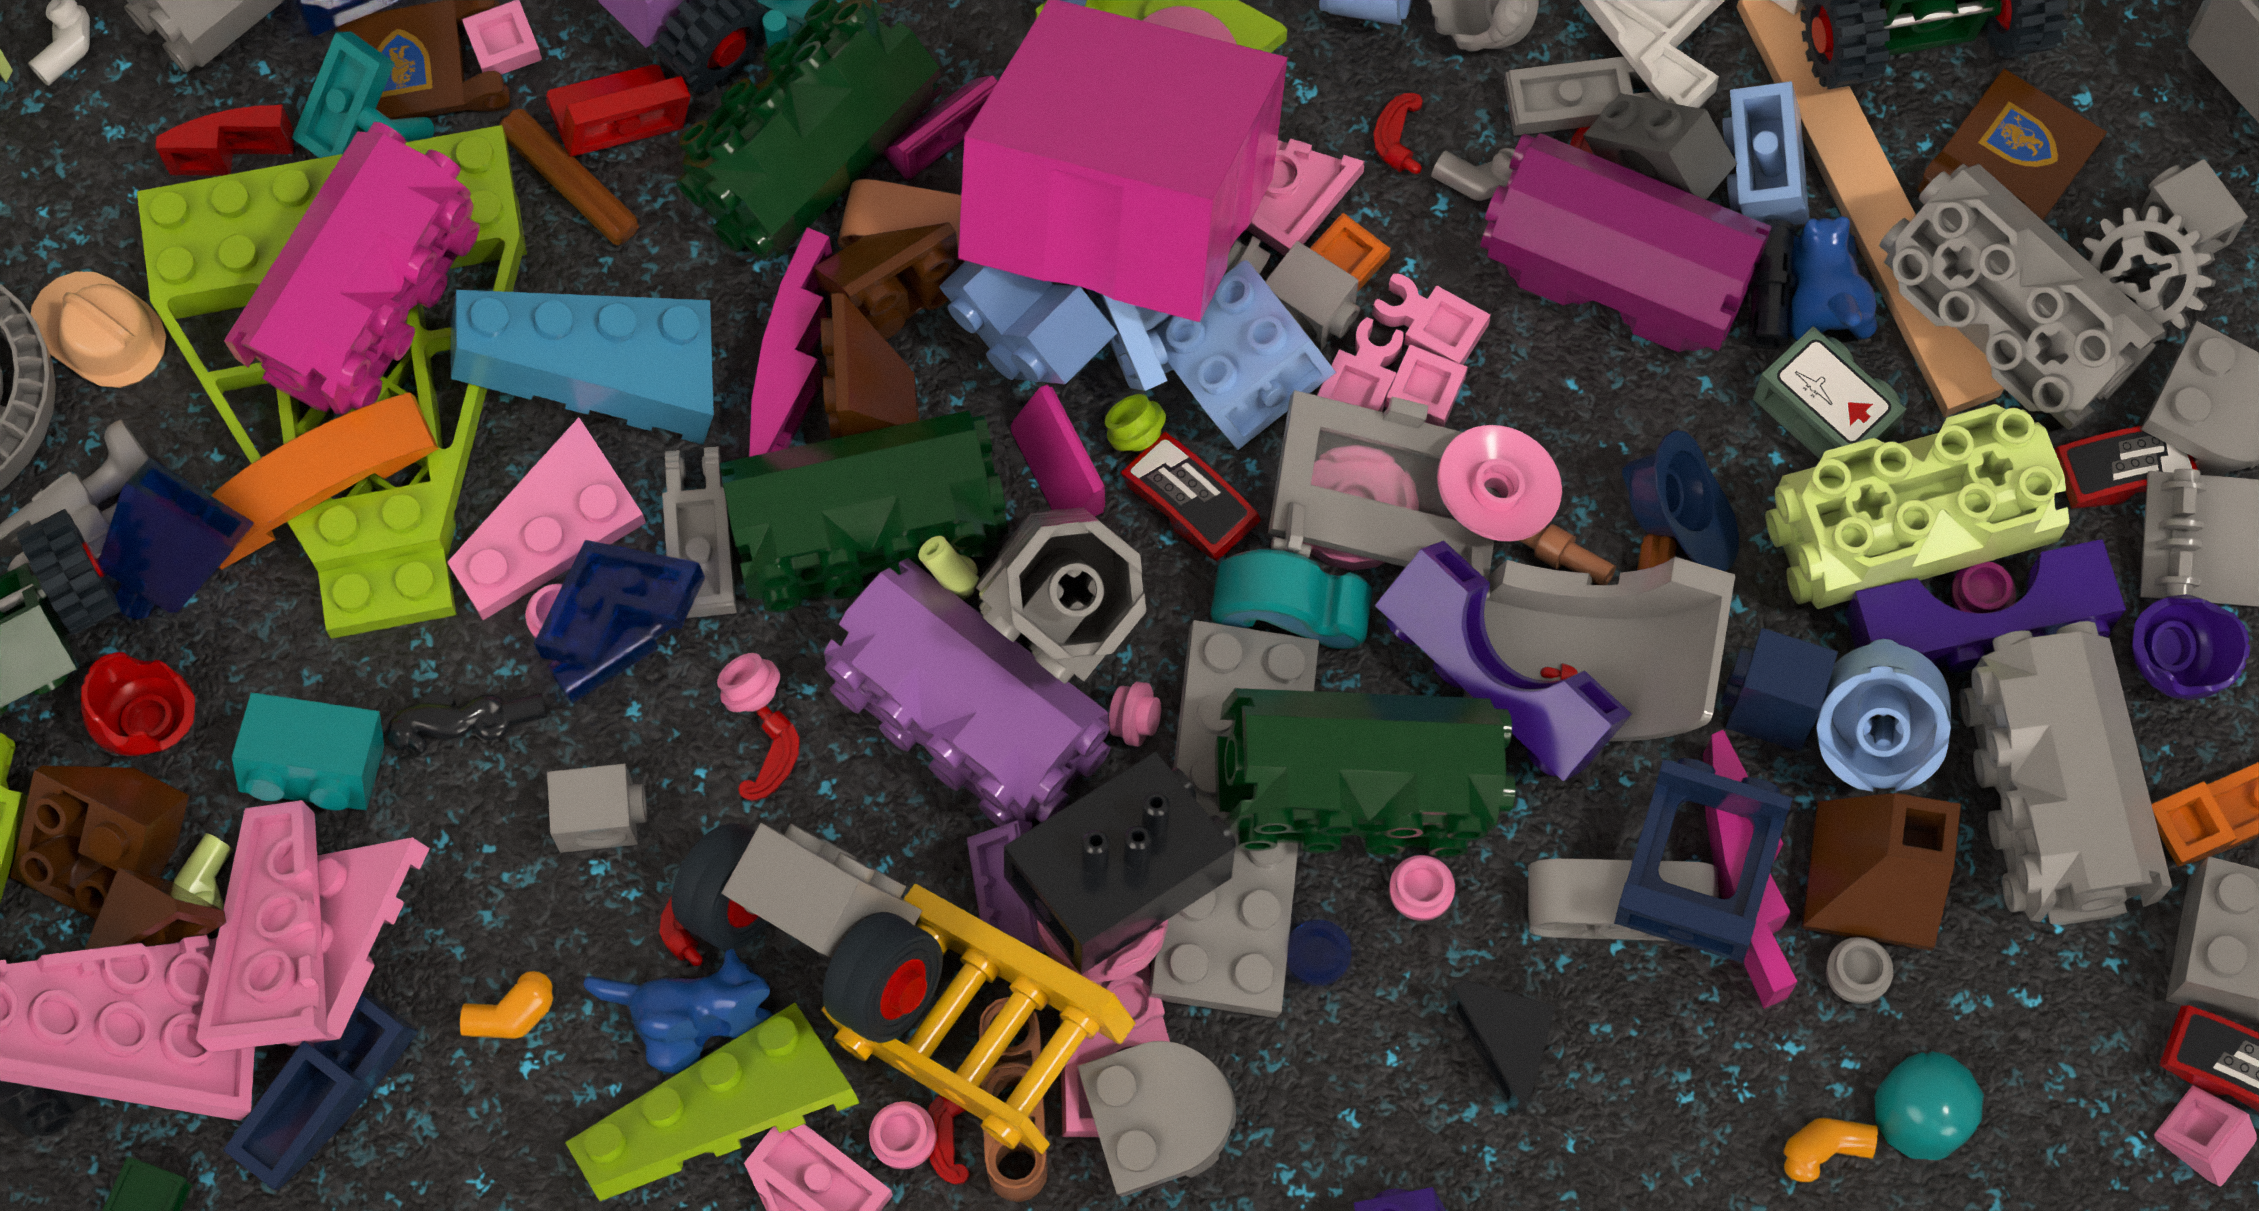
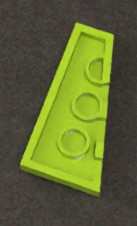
[565,1003,860,1201]

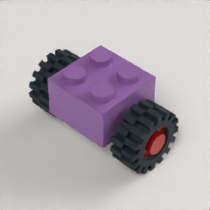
[597,0,768,93]

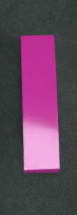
[749,227,833,457]
[1703,730,1798,1009]

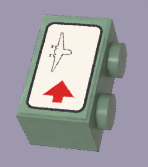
[1753,326,1906,460]

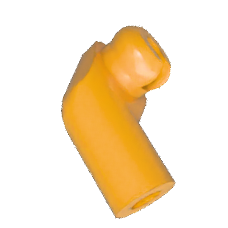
[460,971,553,1039]
[1783,1118,1878,1182]

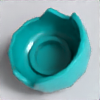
[1875,1051,1984,1160]

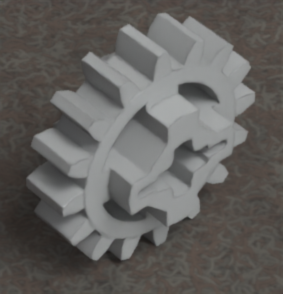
[2083,206,2216,340]

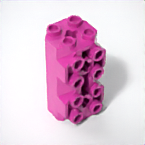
[224,122,480,415]

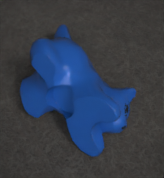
[1788,216,1878,341]
[583,949,773,1074]

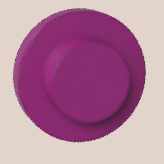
[1950,562,2016,613]

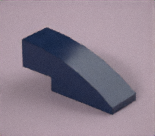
[223,991,419,1190]

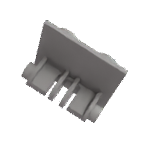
[2140,469,2259,607]

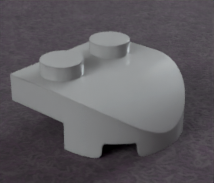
[2140,321,2259,477]
[1077,1041,1236,1197]

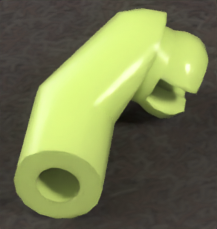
[918,536,979,600]
[173,833,233,910]

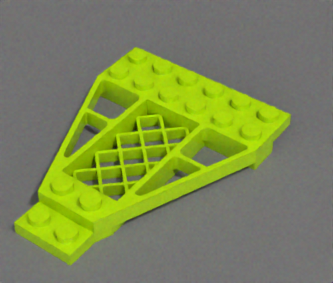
[137,125,527,639]

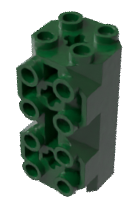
[676,0,942,260]
[720,410,1009,613]
[1215,688,1516,857]

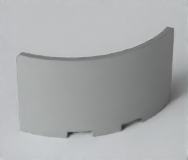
[1464,557,1735,741]

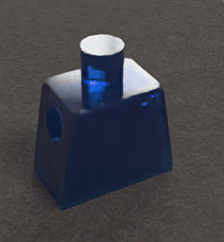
[98,457,254,619]

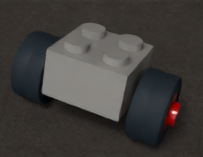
[672,823,943,1043]

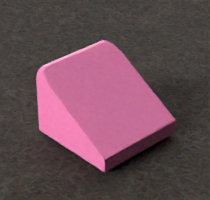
[2154,1085,2257,1187]

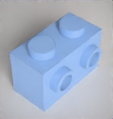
[1723,81,1810,225]

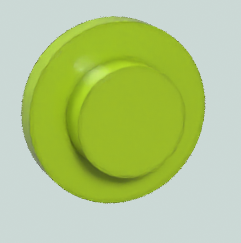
[1105,394,1166,451]

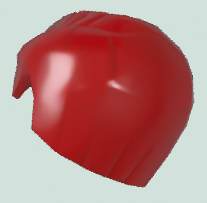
[81,652,195,756]

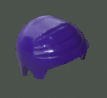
[2131,594,2250,700]

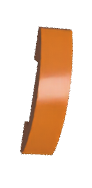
[193,392,439,569]
[2152,762,2259,867]

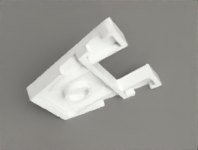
[1579,0,1804,108]

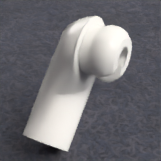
[28,0,90,86]

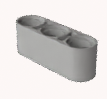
[1528,858,1719,941]

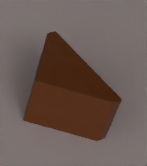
[84,868,226,950]

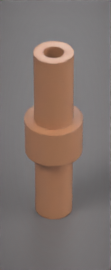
[1519,524,1616,585]

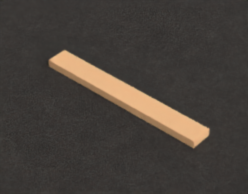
[1736,0,2004,417]

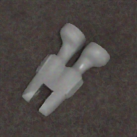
[0,419,183,575]

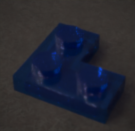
[533,540,705,670]

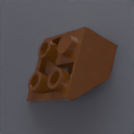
[814,222,960,340]
[821,293,919,439]
[10,765,189,920]
[1801,793,1961,951]

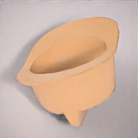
[30,272,166,388]

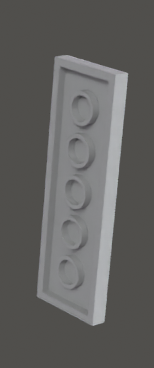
[1149,620,1319,1018]

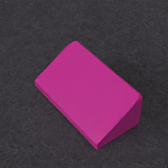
[883,75,998,180]
[1011,384,1105,517]

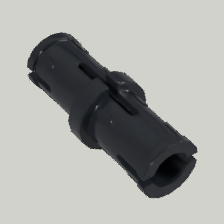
[1747,219,1797,349]

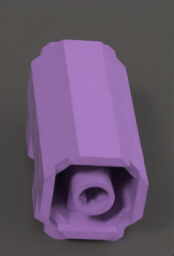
[824,558,1111,826]

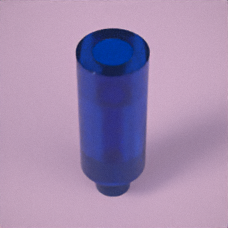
[547,606,673,704]

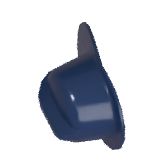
[1622,430,1739,571]

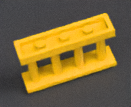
[821,883,1136,1155]

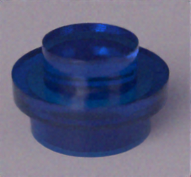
[1287,920,1352,986]

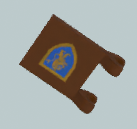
[337,0,510,119]
[1917,69,2107,221]

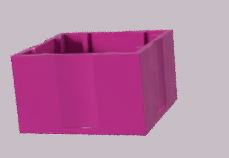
[958,0,1288,322]

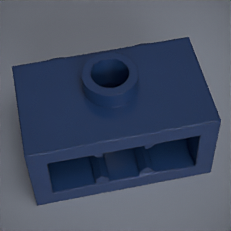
[1720,628,1838,752]

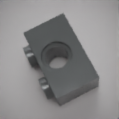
[1583,93,1737,200]

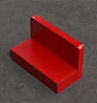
[546,64,690,157]

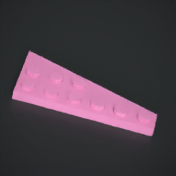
[0,935,255,1121]

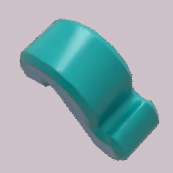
[1211,549,1373,649]

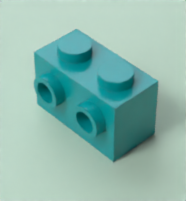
[232,692,384,811]

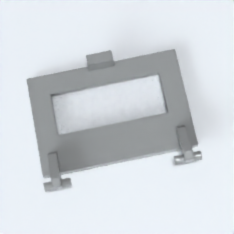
[1268,390,1501,601]

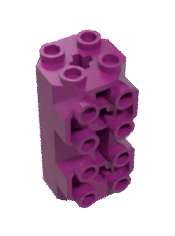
[1480,133,1772,352]

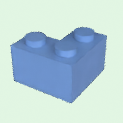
[939,261,1117,384]

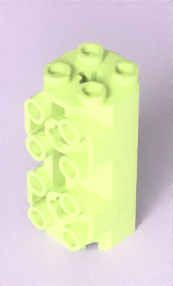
[1765,404,2069,609]

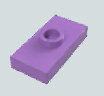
[967,820,1045,953]

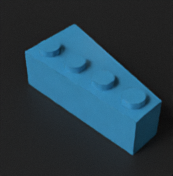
[451,290,714,445]

